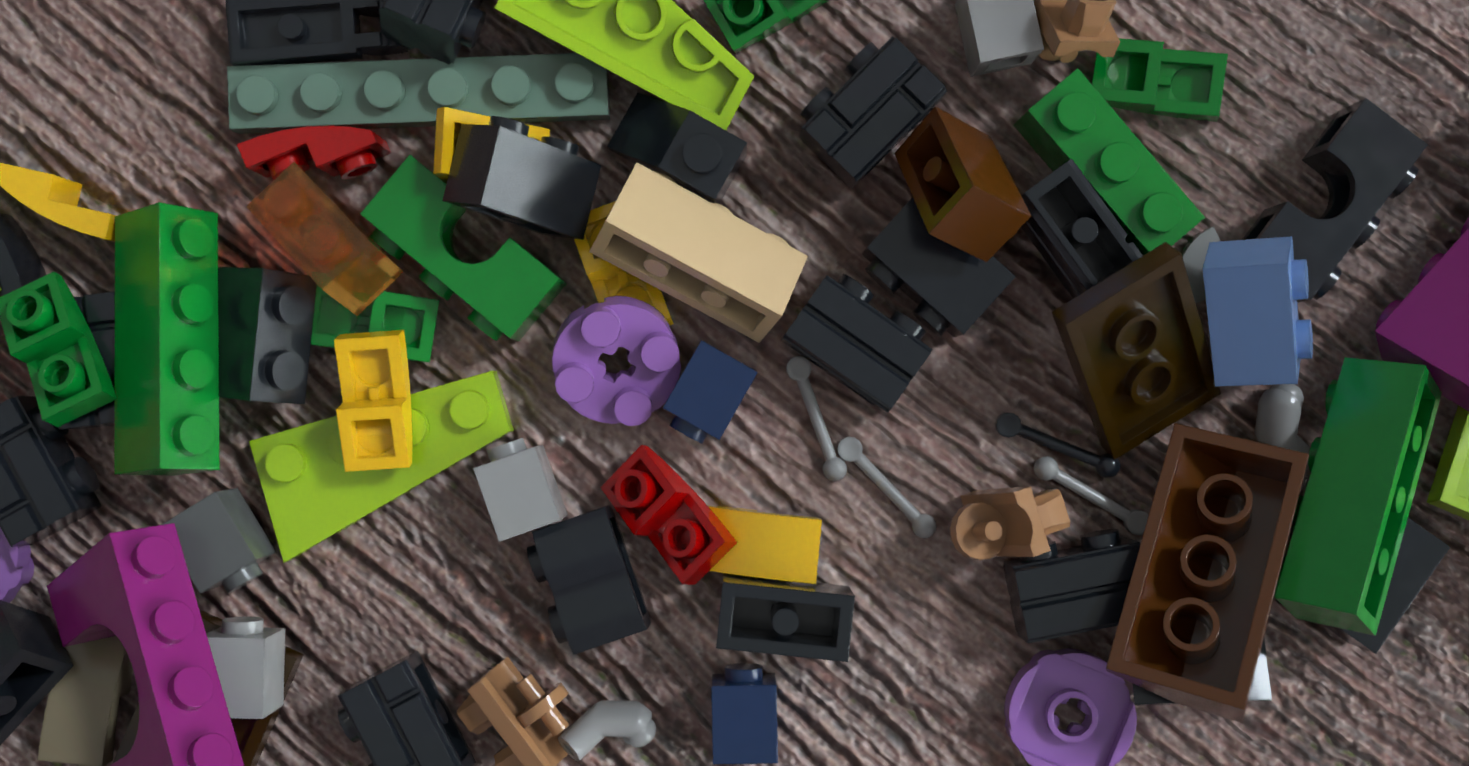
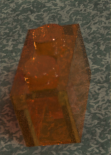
[246,162,403,316]

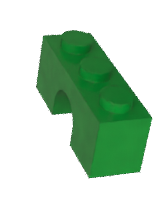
[1013,68,1205,255]
[360,155,567,341]

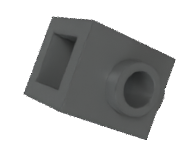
[161,488,277,594]

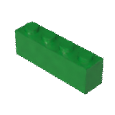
[114,202,220,476]
[1275,357,1442,636]

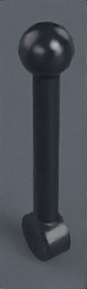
[995,412,1121,478]

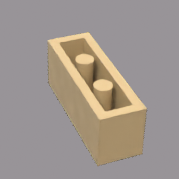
[589,162,808,343]

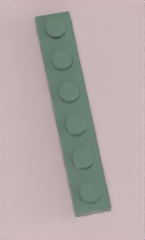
[227,53,610,134]

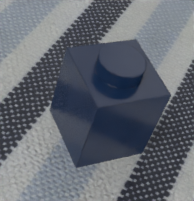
[663,340,758,444]
[711,663,778,765]

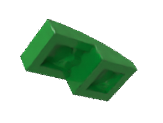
[1092,38,1228,122]
[311,281,440,363]

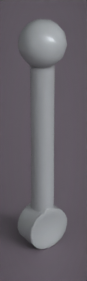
[786,356,847,482]
[837,437,937,539]
[1034,456,1149,535]

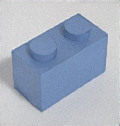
[1203,236,1313,386]

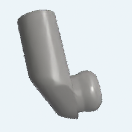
[1255,384,1310,475]
[558,700,656,762]

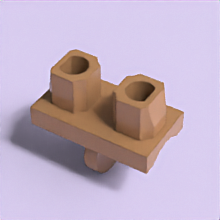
[1034,0,1120,63]
[950,486,1070,560]
[457,657,569,766]

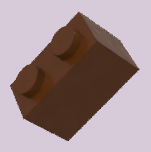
[894,106,1031,262]

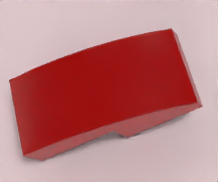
[237,125,391,180]
[600,445,737,585]

